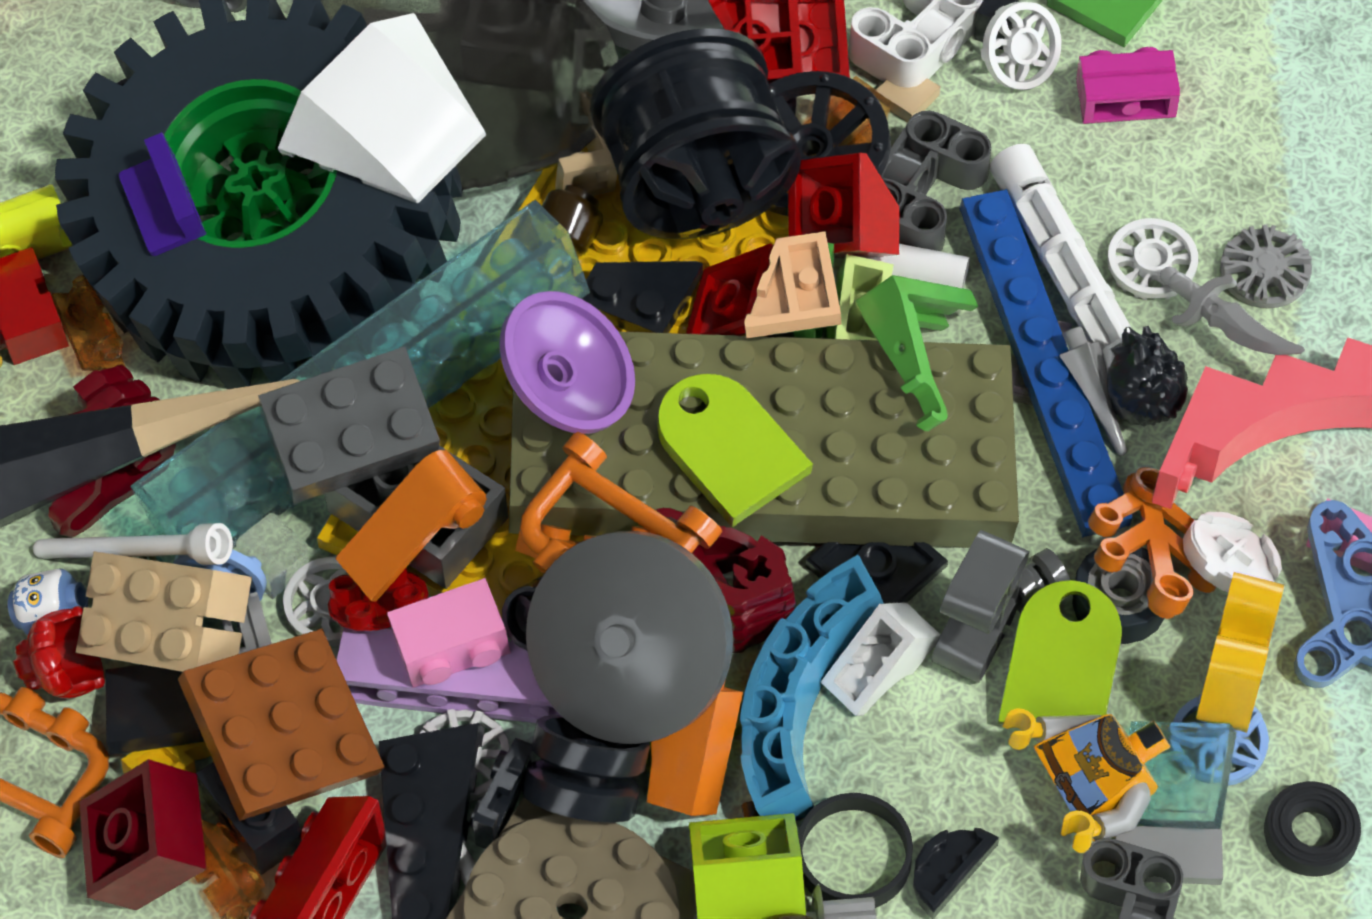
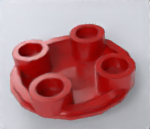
[327,567,429,631]

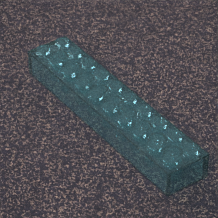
[130,200,590,557]

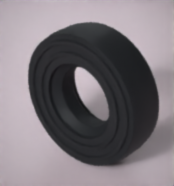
[1264,781,1361,877]

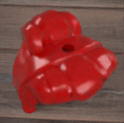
[13,606,105,698]

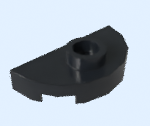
[913,828,999,919]

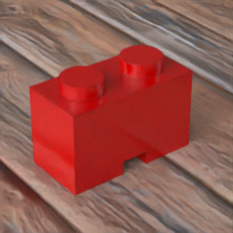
[0,247,69,365]

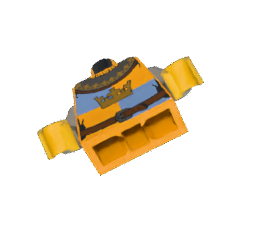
[1003,708,1170,853]

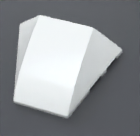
[278,13,486,204]

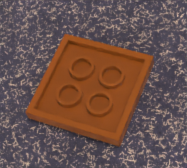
[178,629,384,821]

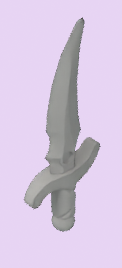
[1160,266,1305,355]

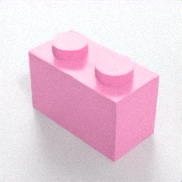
[387,578,511,688]

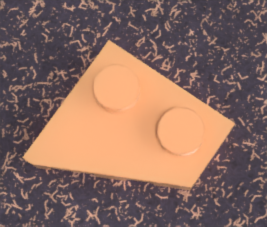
[744,232,841,338]

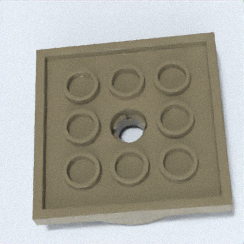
[446,797,697,919]

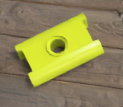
[0,184,73,260]

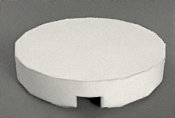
[1183,512,1282,592]

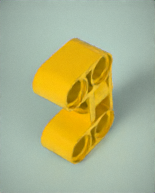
[1196,572,1285,733]

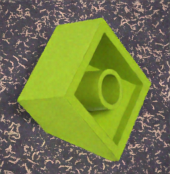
[689,813,806,919]

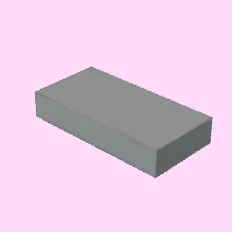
[1114,826,1223,885]

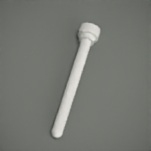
[33,523,233,565]

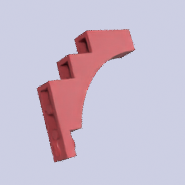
[1152,337,1372,509]

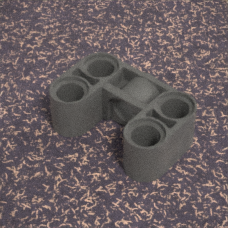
[881,110,991,251]
[932,530,1030,683]
[1080,838,1183,919]

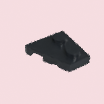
[576,261,703,333]
[469,737,536,849]

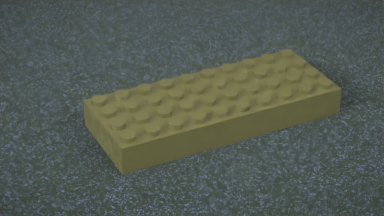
[509,332,1019,548]

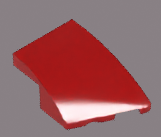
[707,0,850,84]

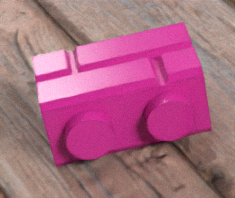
[1076,47,1180,124]

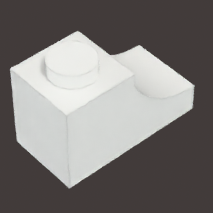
[821,602,941,716]

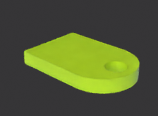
[657,374,813,527]
[998,580,1122,725]

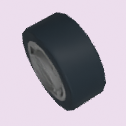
[1072,547,1165,644]

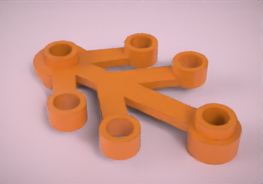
[1088,467,1216,619]

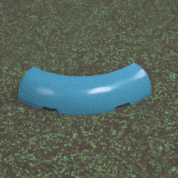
[740,555,884,821]

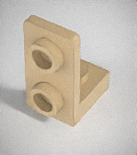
[555,92,617,196]

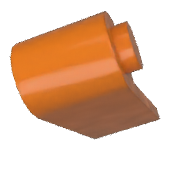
[335,450,487,602]

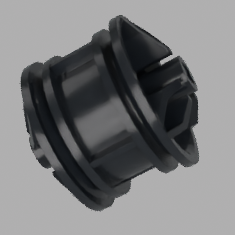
[590,28,801,239]

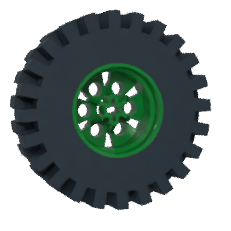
[55,0,462,389]

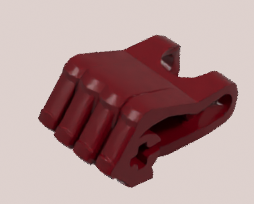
[48,365,176,537]
[656,507,796,653]

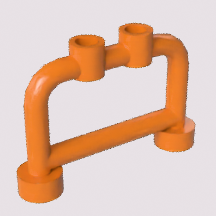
[520,432,722,574]
[0,687,109,858]

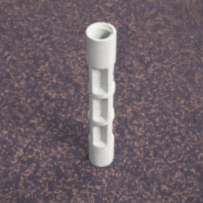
[990,144,1131,376]

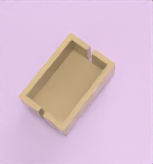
[76,551,252,672]

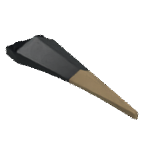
[0,379,300,528]

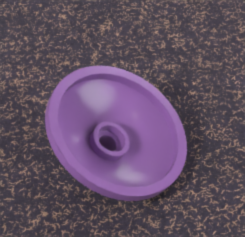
[500,291,635,434]

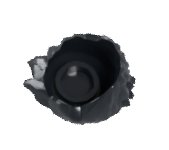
[1107,326,1188,427]

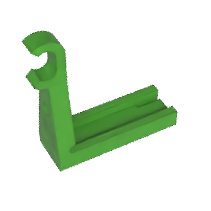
[856,275,979,431]

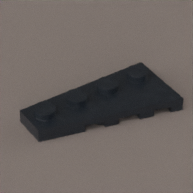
[379,723,484,919]

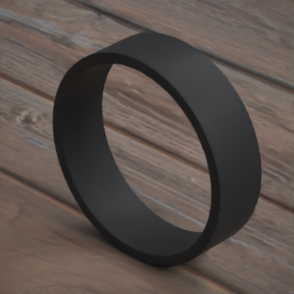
[798,793,913,908]

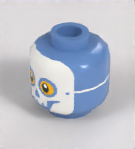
[8,568,88,635]

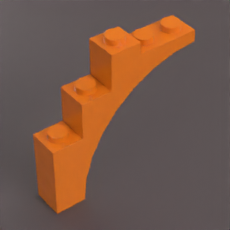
[515,524,743,816]

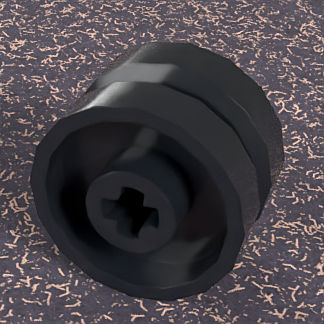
[522,715,650,823]

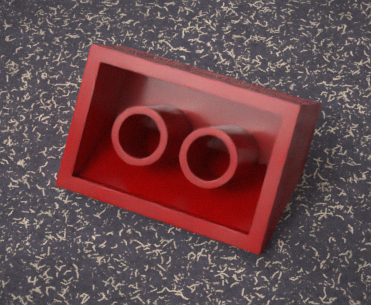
[249,796,386,919]

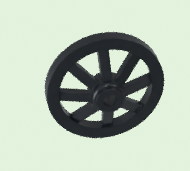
[768,71,891,216]

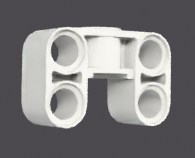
[848,0,983,88]

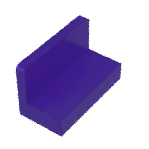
[119,132,207,256]

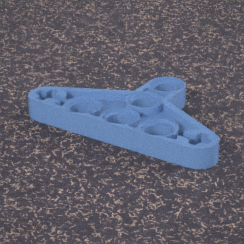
[1294,500,1372,688]

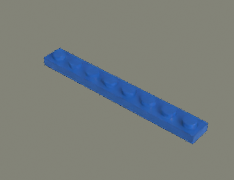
[959,189,1133,538]

